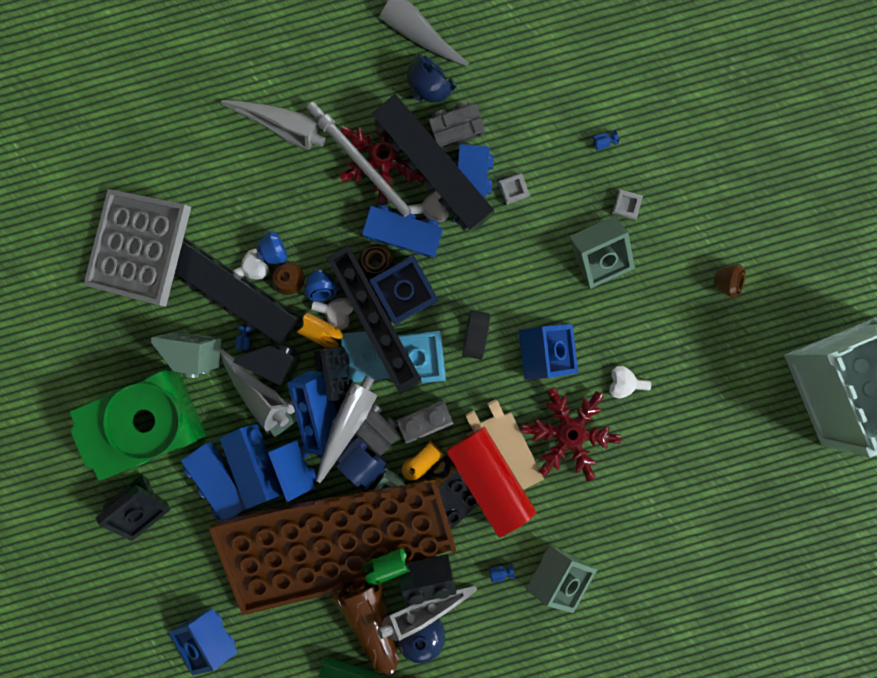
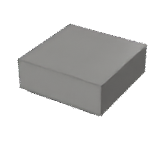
[498,173,530,206]
[611,189,643,221]

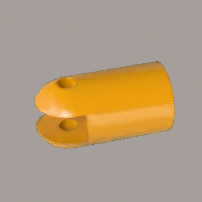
[297,312,343,349]
[401,440,444,481]

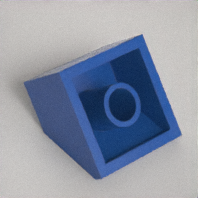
[519,324,578,380]
[268,440,317,501]
[168,608,237,676]

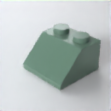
[569,216,635,289]
[151,332,222,378]
[526,546,597,613]

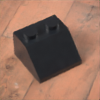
[233,343,301,385]
[399,554,457,605]

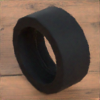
[462,310,490,360]

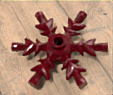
[339,119,429,205]
[521,386,622,482]

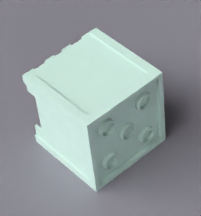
[784,318,877,458]

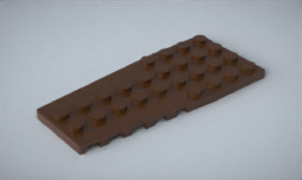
[209,480,456,615]

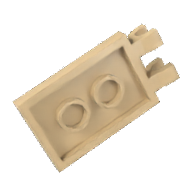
[465,399,544,490]

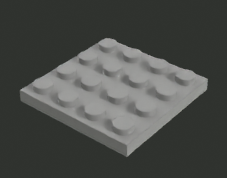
[84,189,191,307]

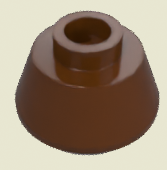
[271,261,305,295]
[714,264,746,298]

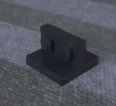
[95,475,171,541]

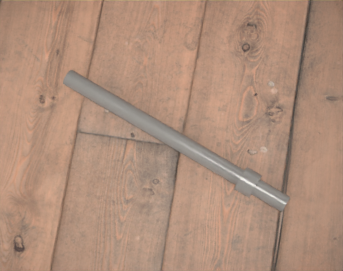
[307,102,412,217]

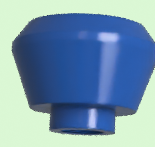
[256,231,288,264]
[304,270,338,302]

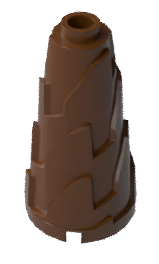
[332,581,399,675]

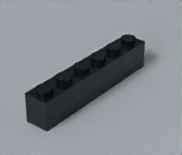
[372,94,495,233]
[175,237,302,344]
[326,246,422,394]

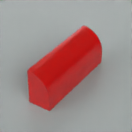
[446,426,537,538]

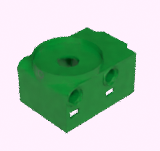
[70,370,207,482]

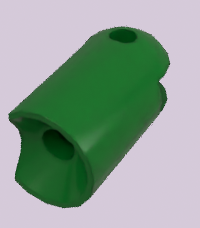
[363,548,410,585]

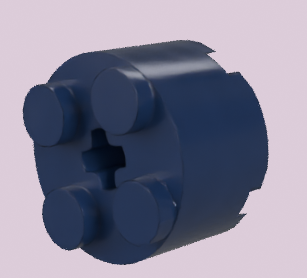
[336,435,386,492]

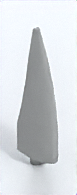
[379,0,469,66]
[221,100,325,150]
[220,349,289,431]
[316,375,377,483]
[377,586,477,641]

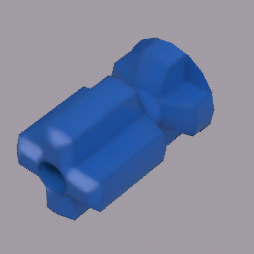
[593,129,619,151]
[235,326,252,351]
[489,564,515,583]

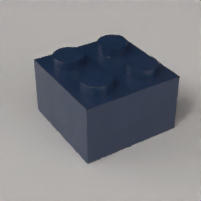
[369,255,439,326]

